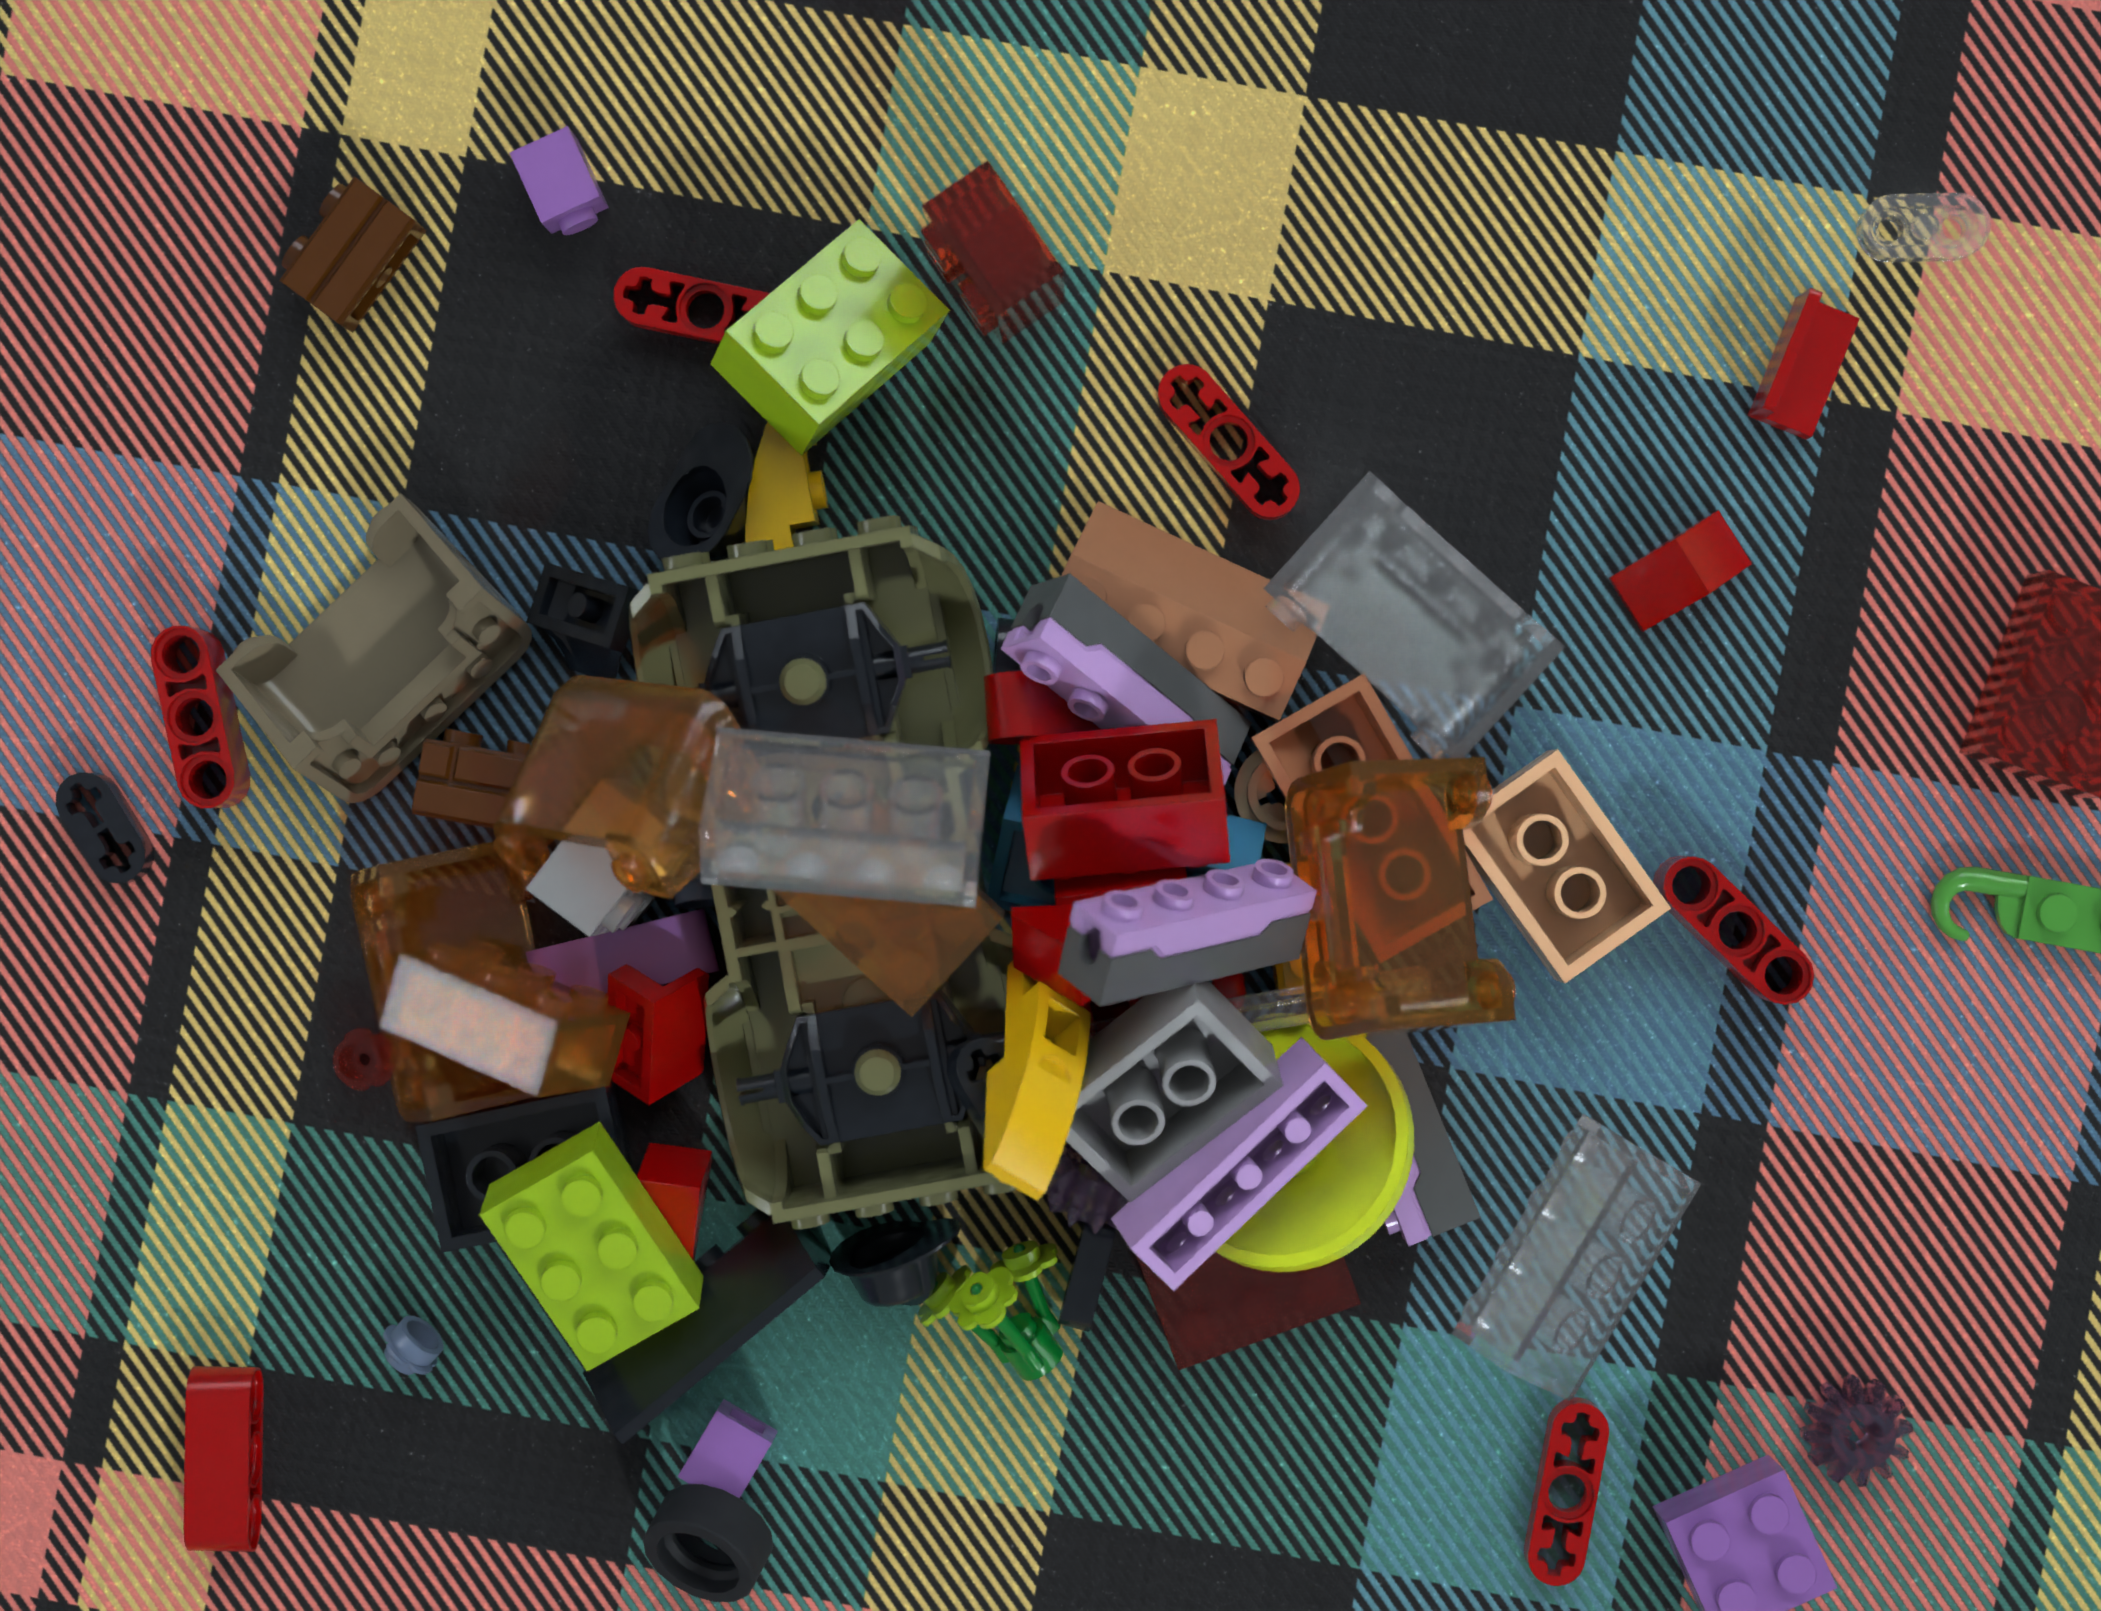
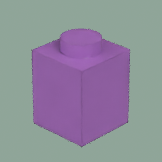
[509,126,609,235]
[678,1399,778,1498]

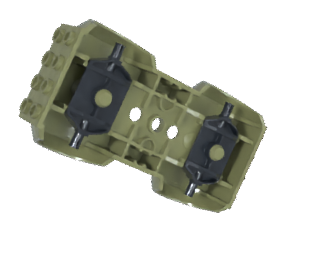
[629,515,1017,1229]

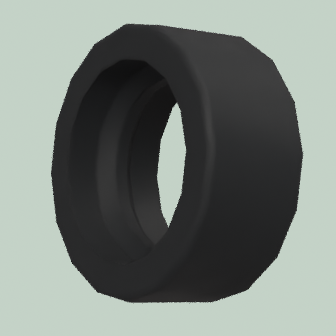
[643,1484,773,1602]

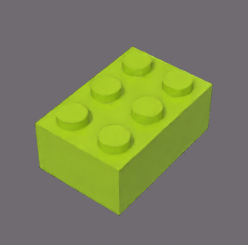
[710,219,950,456]
[480,1122,704,1371]

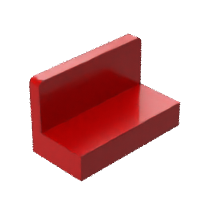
[1748,287,1860,440]
[604,964,709,1105]

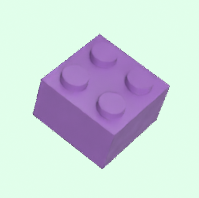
[1652,1455,1837,1611]

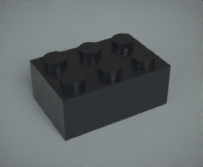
[415,1081,636,1253]

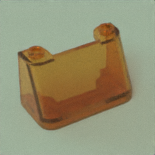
[493,675,778,898]
[1285,757,1516,1040]
[350,835,583,1122]

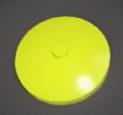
[1215,1010,1414,1272]

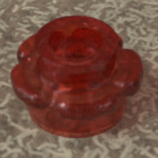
[333,1028,394,1091]

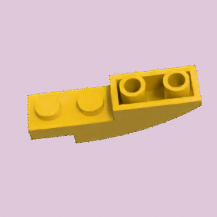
[745,422,828,550]
[983,961,1091,1200]

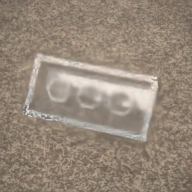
[699,727,990,907]
[1451,1114,1701,1401]

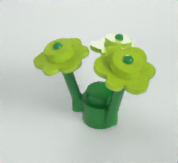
[918,1241,1063,1381]

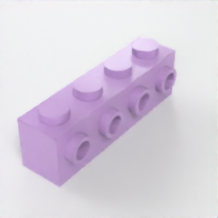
[1111,1037,1367,1291]

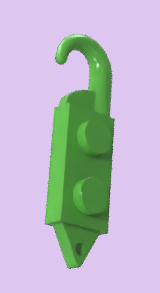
[1930,866,2101,954]

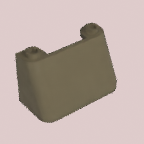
[216,493,532,803]

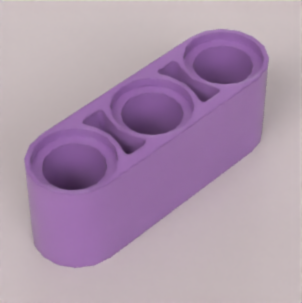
[525,909,719,1014]

